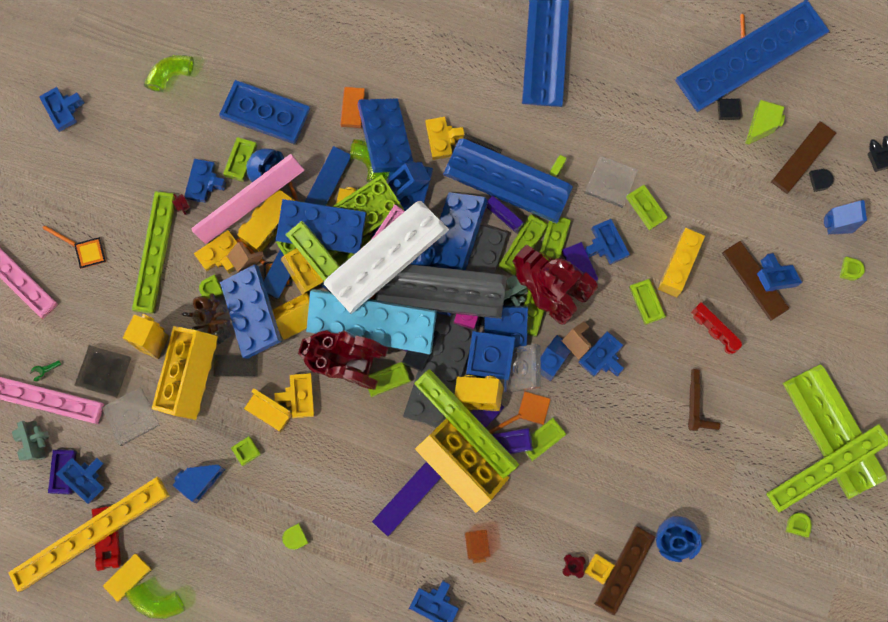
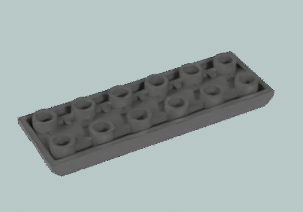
[375,264,507,319]

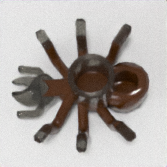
[182,293,231,345]

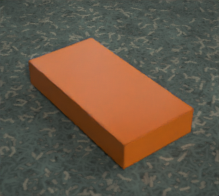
[340,87,365,128]

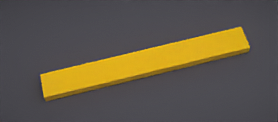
[8,477,170,592]

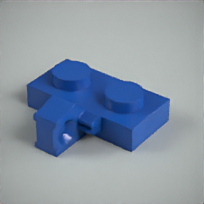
[39,87,85,132]
[184,159,226,203]
[585,219,630,265]
[757,253,802,292]
[578,331,624,377]
[56,458,104,504]
[409,580,459,622]

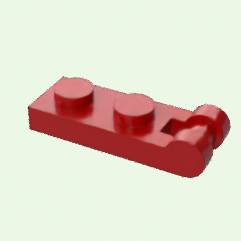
[691,302,742,355]
[91,506,121,571]

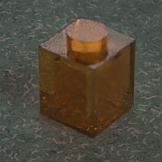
[464,529,490,564]

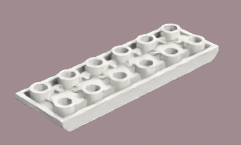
[324,201,449,314]

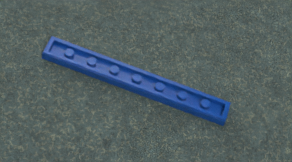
[263,146,352,300]

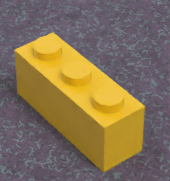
[237,189,295,253]
[658,228,705,298]
[123,314,169,359]

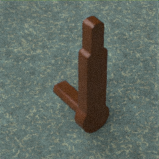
[688,369,720,431]

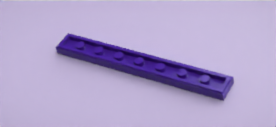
[372,404,504,536]

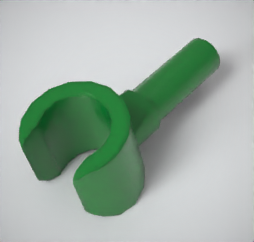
[30,360,61,382]

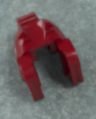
[512,244,598,325]
[298,330,388,390]

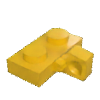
[425,117,465,160]
[194,230,237,274]
[274,373,314,419]

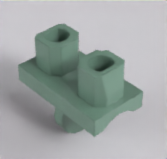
[503,275,528,306]
[12,421,50,461]

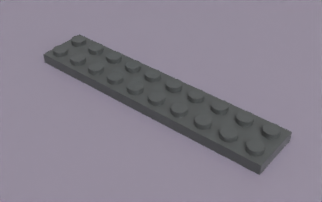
[403,225,507,428]

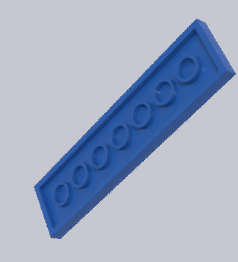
[675,0,829,113]

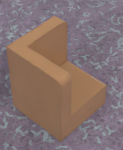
[227,242,264,273]
[562,321,592,360]

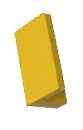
[281,248,324,294]
[273,292,310,340]
[244,388,292,432]

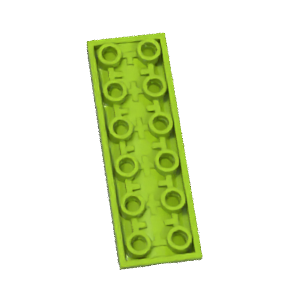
[276,175,404,256]
[782,364,887,499]

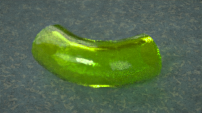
[144,55,194,92]
[350,139,388,183]
[124,583,185,619]

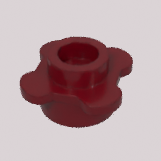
[172,193,190,215]
[562,554,586,578]

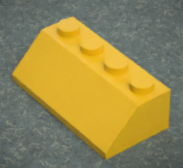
[152,326,218,420]
[415,418,509,513]

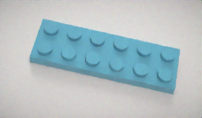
[306,289,437,354]

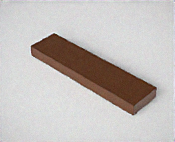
[771,121,836,194]
[722,241,790,321]
[594,526,655,616]

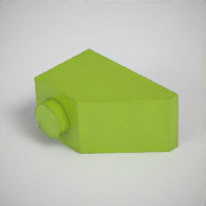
[745,100,785,145]

